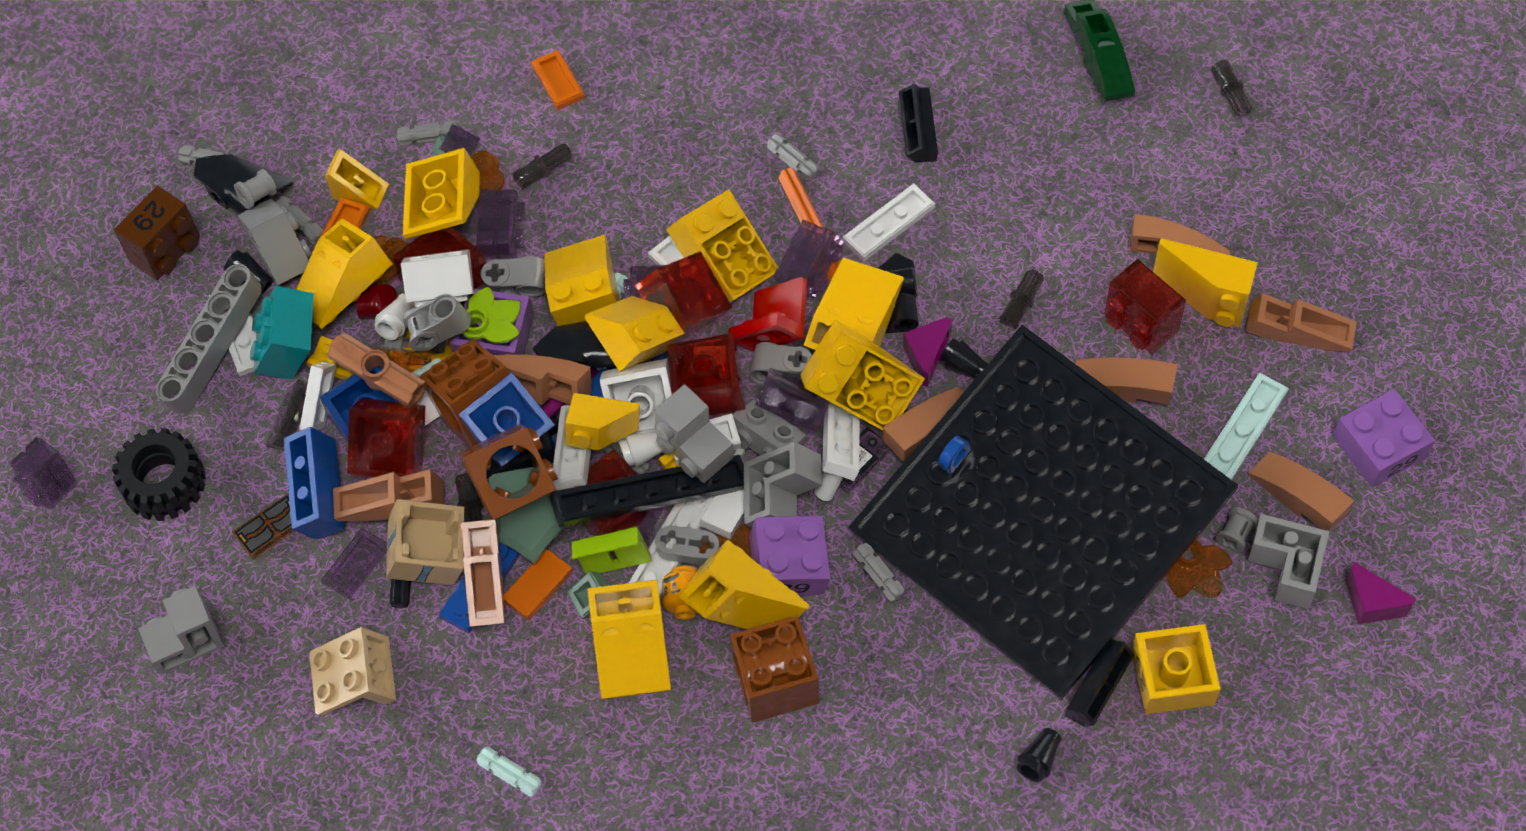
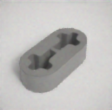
[655,526,720,565]

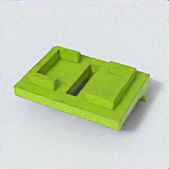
[572,527,652,575]

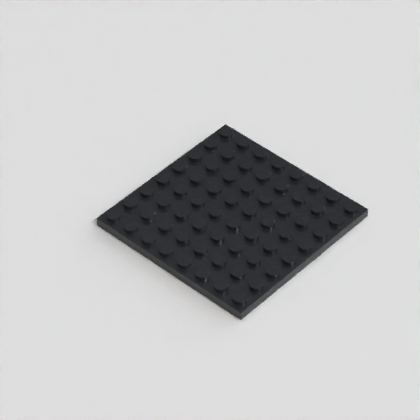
[848,325,1238,700]

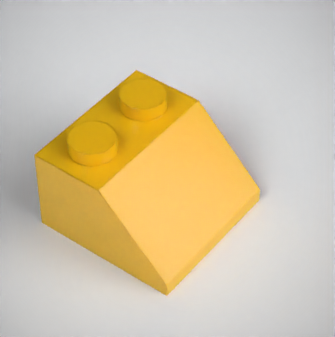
[584,296,685,372]

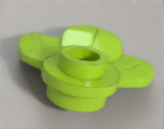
[462,287,521,344]

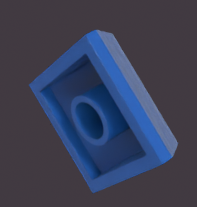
[320,366,399,452]
[459,373,555,468]

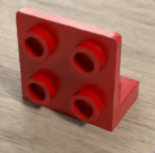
[728,277,807,352]

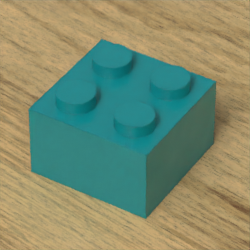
[250,286,314,379]

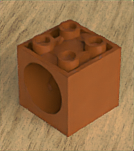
[419,339,509,447]
[458,424,558,520]
[730,615,819,723]

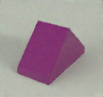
[903,317,952,387]
[1346,562,1416,624]

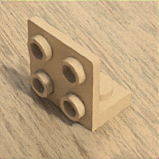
[310,627,396,715]

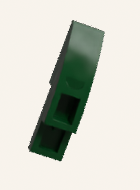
[1064,0,1135,101]

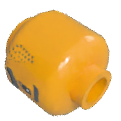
[662,566,698,620]

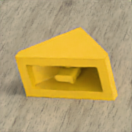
[325,149,389,210]

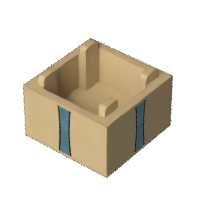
[386,499,464,585]

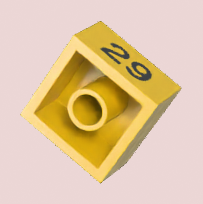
[1131,624,1221,715]

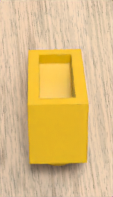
[565,393,640,450]

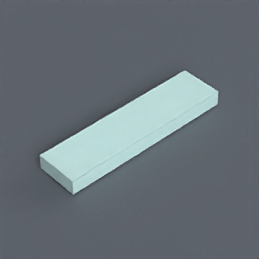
[1204,373,1289,480]

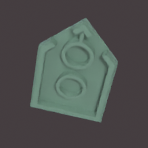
[488,467,564,565]

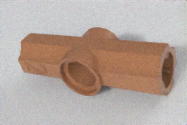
[327,332,427,408]

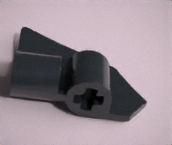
[193,154,293,214]
[877,253,919,334]
[533,321,617,370]

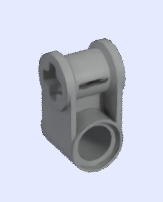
[481,256,545,297]
[403,294,471,351]
[749,342,812,388]

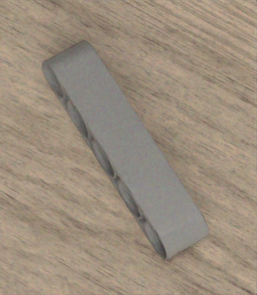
[156,264,261,413]

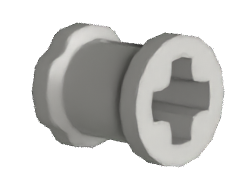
[234,169,277,209]
[1216,507,1258,553]

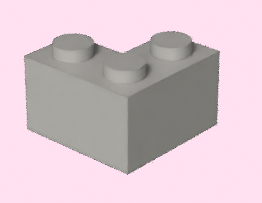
[237,198,312,285]
[654,384,733,483]
[744,442,822,527]
[1248,514,1329,609]
[138,586,224,675]

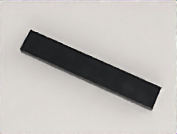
[549,455,744,528]

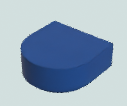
[938,435,971,474]

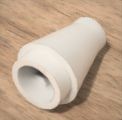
[375,294,415,340]
[619,431,663,467]

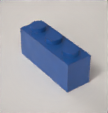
[284,427,344,540]

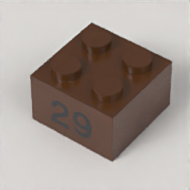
[114,185,200,281]

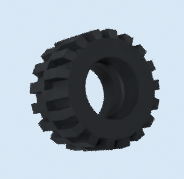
[112,428,206,521]

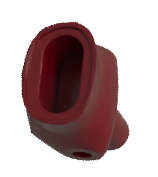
[357,284,415,319]

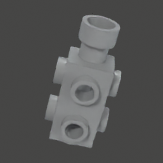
[733,399,823,461]

